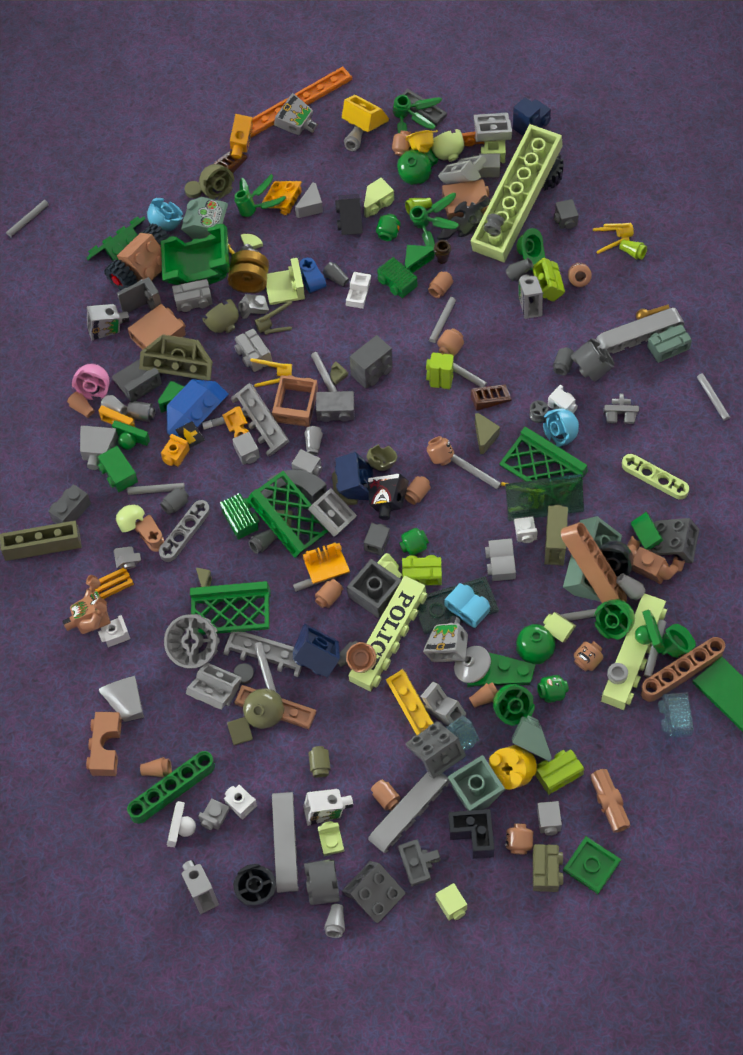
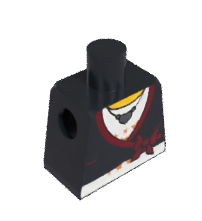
[368,473,409,520]

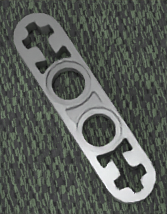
[159,500,210,562]

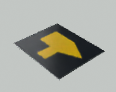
[175,421,205,448]

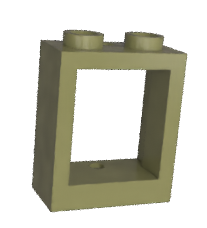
[544,505,568,566]

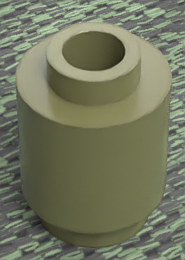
[308,746,331,778]

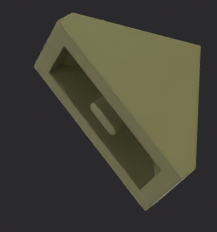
[475,413,500,454]

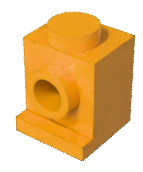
[161,434,190,467]

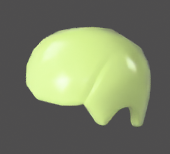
[116,505,145,532]

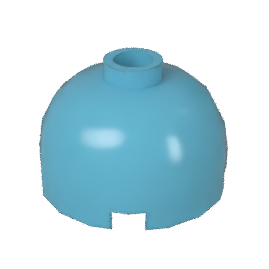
[147,198,183,232]
[543,408,579,447]

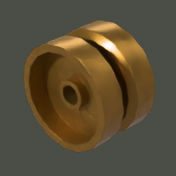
[227,250,269,293]

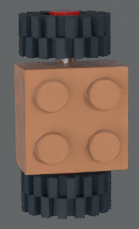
[104,223,170,290]

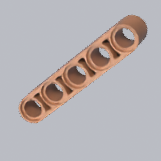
[561,522,627,603]
[641,637,725,702]

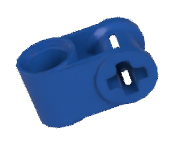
[299,257,327,293]

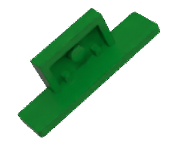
[86,216,146,261]

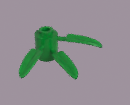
[392,95,442,133]
[234,174,286,217]
[409,193,459,255]

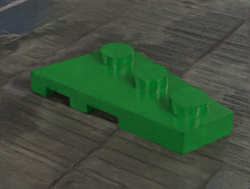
[467,652,536,687]

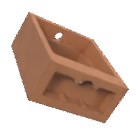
[272,375,318,427]

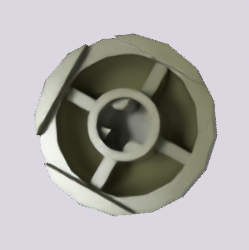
[199,164,234,200]
[202,299,239,333]
[243,688,285,729]

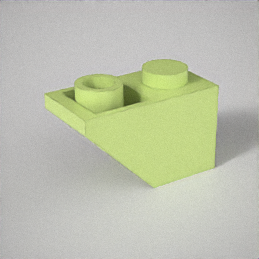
[364,178,394,218]

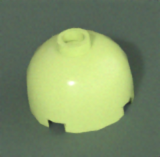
[431,129,464,162]

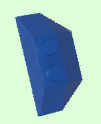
[167,379,229,437]

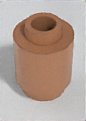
[428,271,453,298]
[405,476,431,505]
[315,579,343,608]
[371,779,401,811]

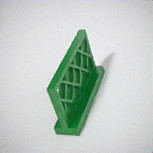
[499,427,588,504]
[246,471,329,558]
[190,581,271,635]

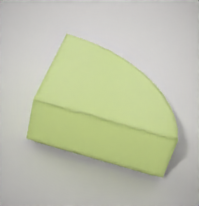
[241,234,263,249]

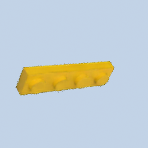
[386,669,434,735]

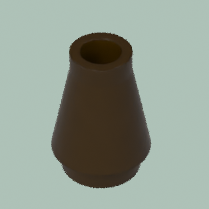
[434,240,451,264]

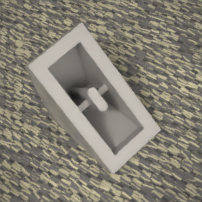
[295,183,323,218]

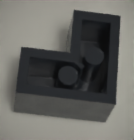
[335,194,363,235]
[448,809,494,859]

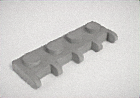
[231,383,290,457]
[223,632,302,677]

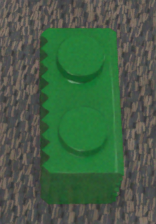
[377,257,418,298]
[220,493,260,540]

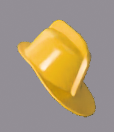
[405,130,438,153]

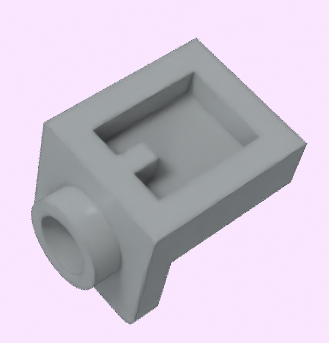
[198,798,230,830]

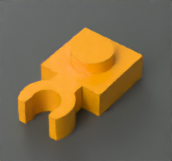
[222,407,249,438]

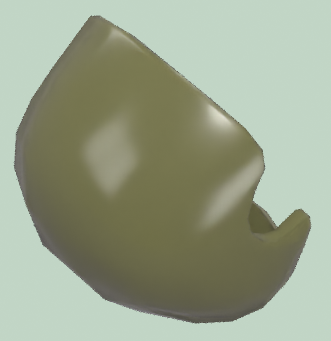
[366,444,398,471]

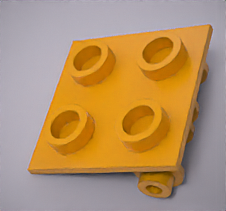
[262,181,302,215]
[303,542,350,584]

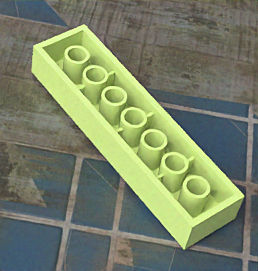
[471,124,563,263]

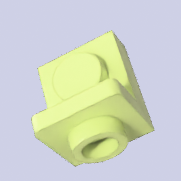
[377,553,402,578]
[318,821,344,856]

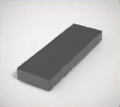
[402,89,447,126]

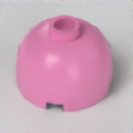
[72,364,110,400]

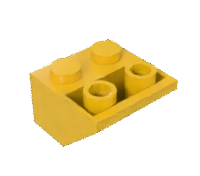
[342,95,389,132]

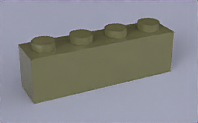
[0,520,82,561]

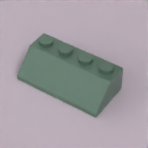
[563,516,622,602]

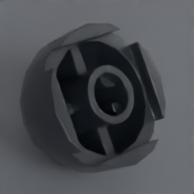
[599,541,634,577]
[233,864,276,908]

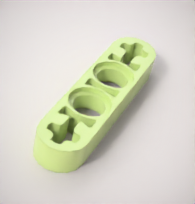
[622,454,689,499]

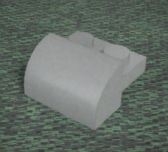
[474,113,512,142]
[438,155,486,185]
[308,488,357,537]
[186,663,242,710]

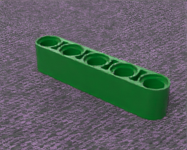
[127,751,215,824]

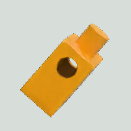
[230,114,253,159]

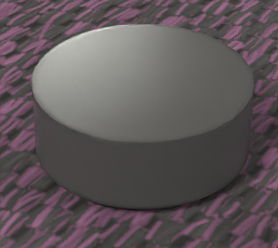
[234,663,254,684]

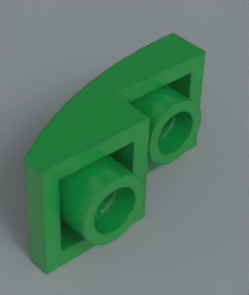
[630,512,664,551]

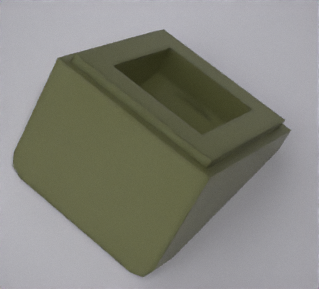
[196,568,212,587]
[227,717,253,745]

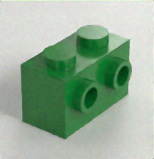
[98,446,138,493]

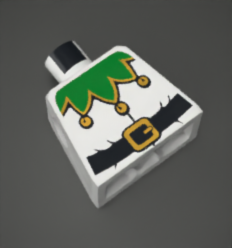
[303,789,353,826]

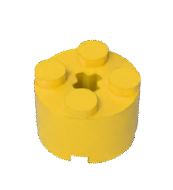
[489,745,537,790]

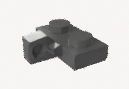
[398,839,441,887]

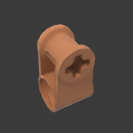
[135,515,164,552]

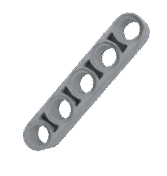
[596,308,685,353]
[368,772,449,854]
[272,792,299,893]

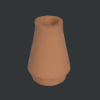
[67,392,95,418]
[469,682,497,708]
[140,757,172,777]

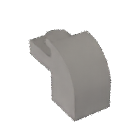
[420,682,466,728]

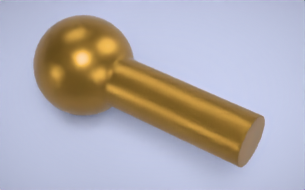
[636,304,670,320]

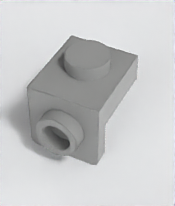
[238,294,269,319]
[114,547,141,569]

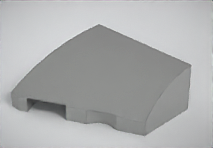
[99,676,144,722]

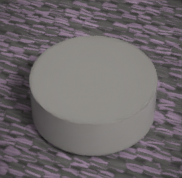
[607,663,628,684]

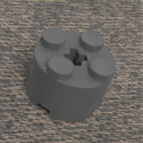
[571,338,614,382]
[304,859,340,905]

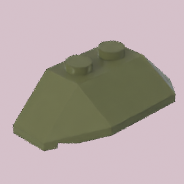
[139,334,213,381]

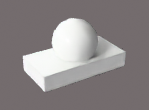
[167,801,196,847]

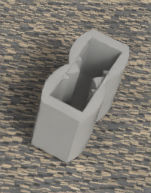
[485,539,516,581]

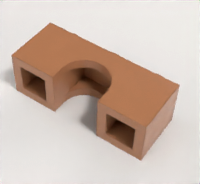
[86,712,122,776]

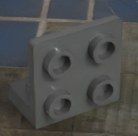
[117,277,162,313]
[112,359,162,403]
[649,518,700,563]
[406,722,466,779]
[342,861,405,923]

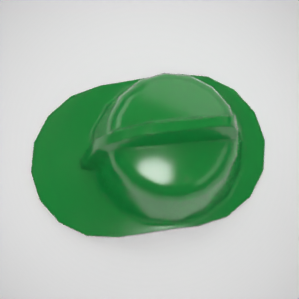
[516,228,545,271]
[662,624,696,658]

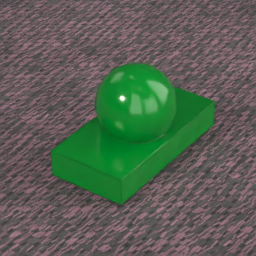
[112,420,150,450]
[635,609,666,653]

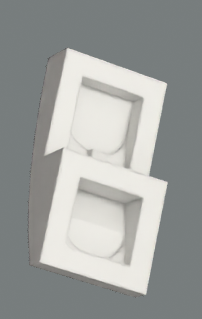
[346,272,371,309]

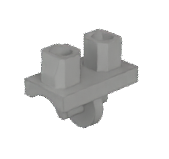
[603,394,639,424]

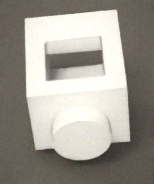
[548,385,578,413]
[98,615,130,647]
[224,785,257,820]

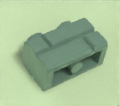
[647,325,692,363]

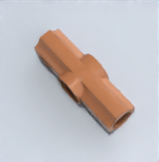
[590,769,630,833]

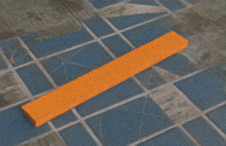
[251,67,352,138]

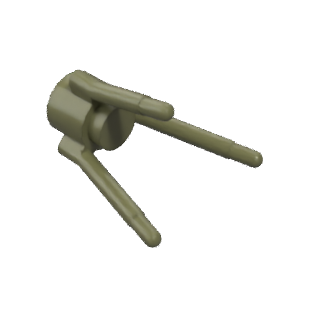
[254,301,292,335]

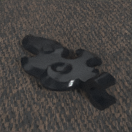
[437,195,491,240]

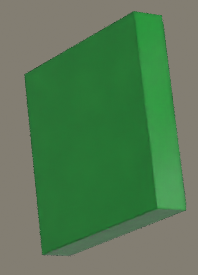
[563,836,621,894]

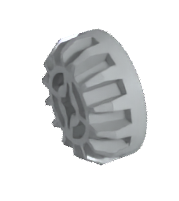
[164,614,220,668]

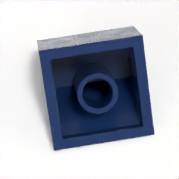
[335,452,373,500]
[293,624,340,678]

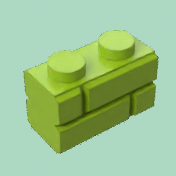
[532,258,565,301]
[426,352,454,389]
[402,555,442,586]
[535,749,584,795]

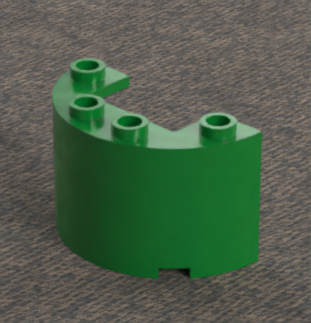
[161,224,230,285]

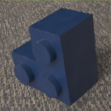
[512,97,551,136]

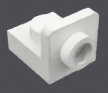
[514,517,537,543]

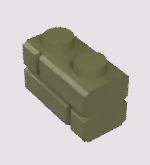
[533,844,563,892]

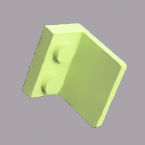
[266,258,305,305]

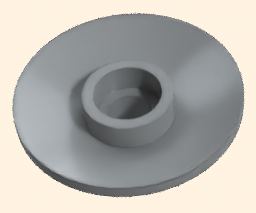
[454,646,491,683]

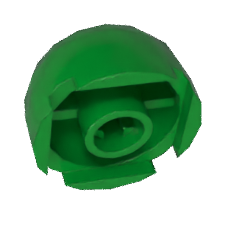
[397,149,432,185]
[594,599,635,639]
[516,624,555,664]
[493,684,535,726]

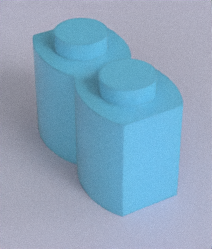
[444,583,490,628]

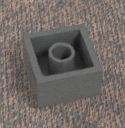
[350,335,393,389]
[347,559,402,618]

